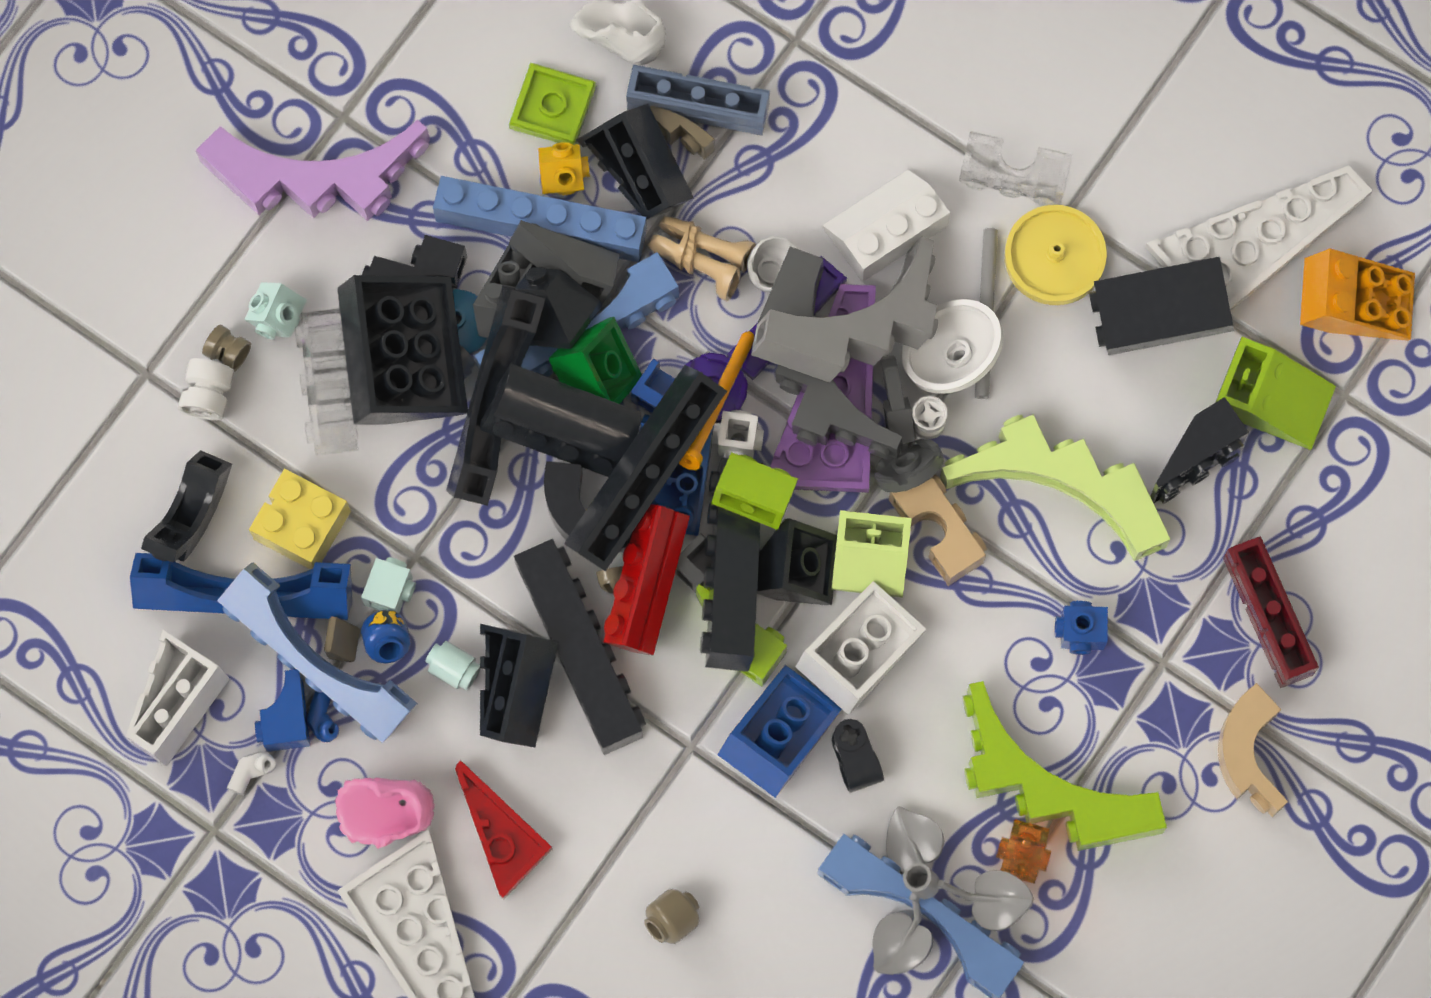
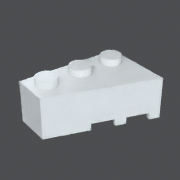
[126,629,230,766]

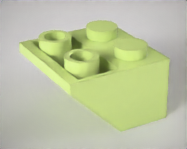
[831,510,912,598]

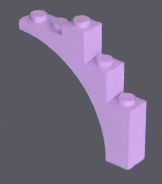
[196,119,430,221]

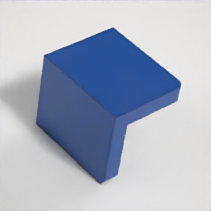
[631,358,675,414]

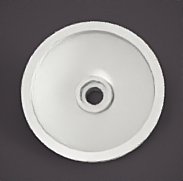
[902,299,1003,394]

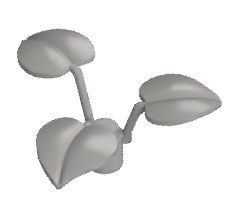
[872,807,1034,975]

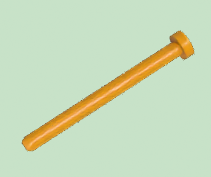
[679,331,754,470]

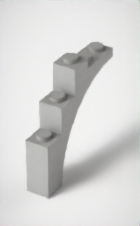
[751,236,938,383]

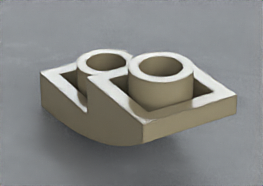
[650,106,715,160]

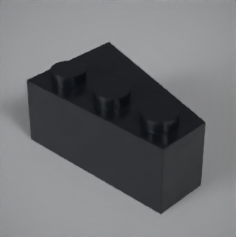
[576,104,694,220]
[480,624,559,748]

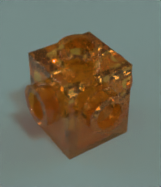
[996,819,1051,884]

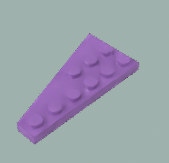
[770,284,876,493]

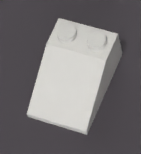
[795,581,926,715]

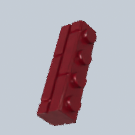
[1223,536,1319,688]

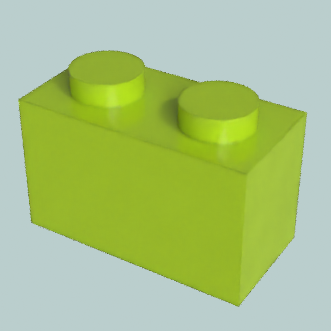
[711,452,798,530]

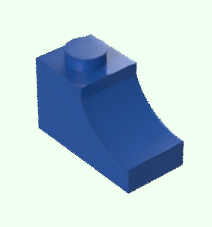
[255,669,311,752]

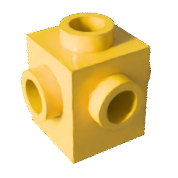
[538,142,590,195]

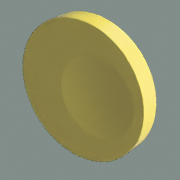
[1004,205,1107,305]

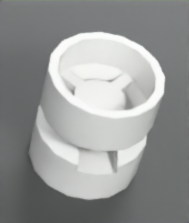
[178,359,234,421]

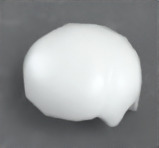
[747,236,797,292]

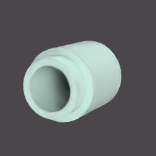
[425,641,481,690]

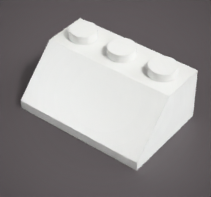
[822,170,950,282]

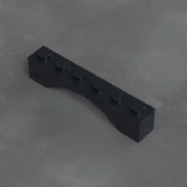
[446,285,545,506]

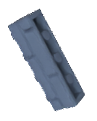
[626,65,770,136]

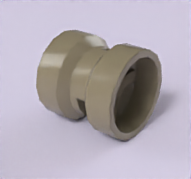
[202,324,251,372]

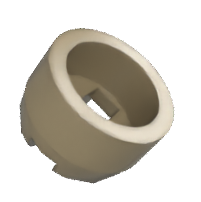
[596,566,623,594]

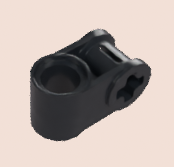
[831,719,884,793]

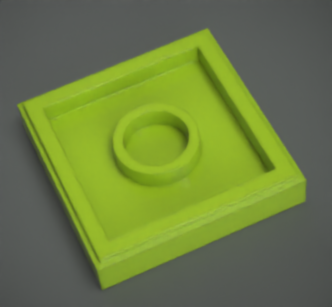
[509,63,596,145]

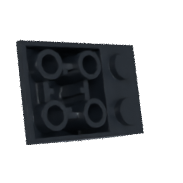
[1150,397,1249,504]

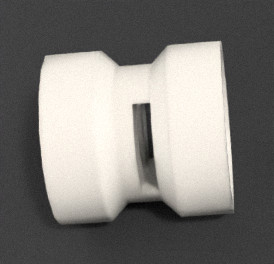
[912,396,947,439]

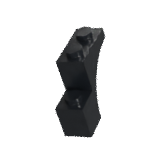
[362,235,467,289]

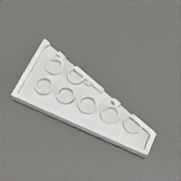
[1145,165,1373,311]
[337,829,475,998]

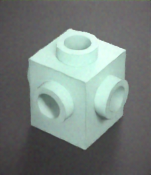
[245,282,307,340]

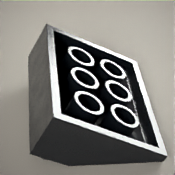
[337,275,468,425]

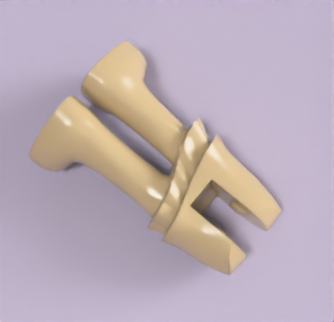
[648,216,756,301]

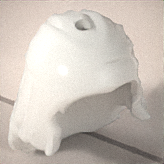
[570,0,666,66]

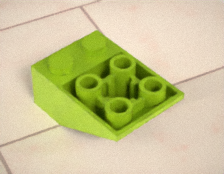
[1215,337,1336,450]

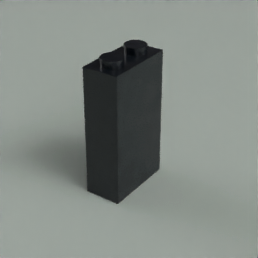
[1089,257,1234,356]

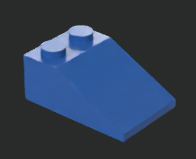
[717,665,842,798]

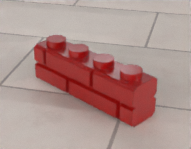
[603,504,690,656]

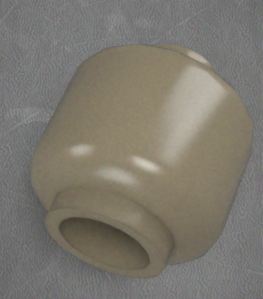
[644,889,699,944]

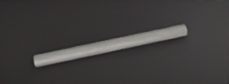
[975,228,998,399]

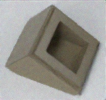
[324,617,360,662]

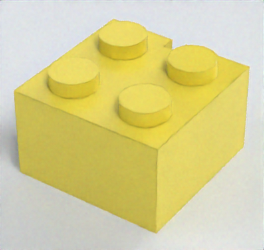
[249,468,351,569]

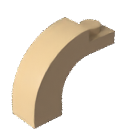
[1218,683,1288,817]

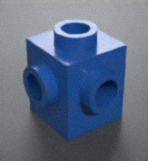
[1054,601,1108,655]

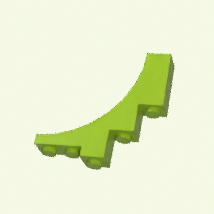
[962,681,1167,851]

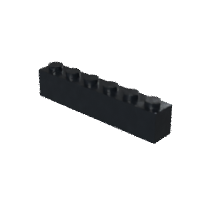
[564,365,727,572]
[700,458,763,672]
[514,538,646,755]

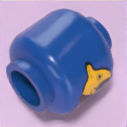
[361,610,411,664]

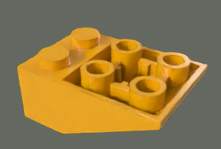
[1300,248,1415,341]

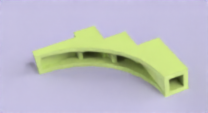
[940,414,1170,561]

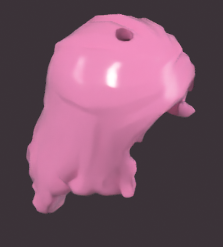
[335,778,435,849]

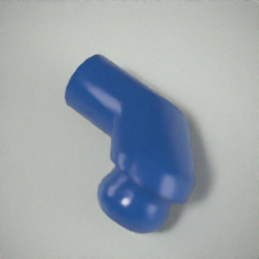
[306,691,339,742]

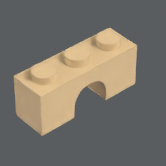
[889,474,987,586]

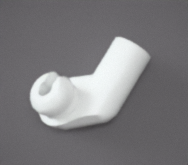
[227,752,276,795]

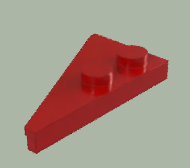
[455,760,552,900]

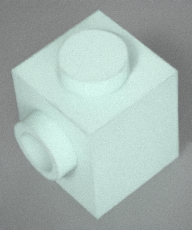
[361,557,416,613]

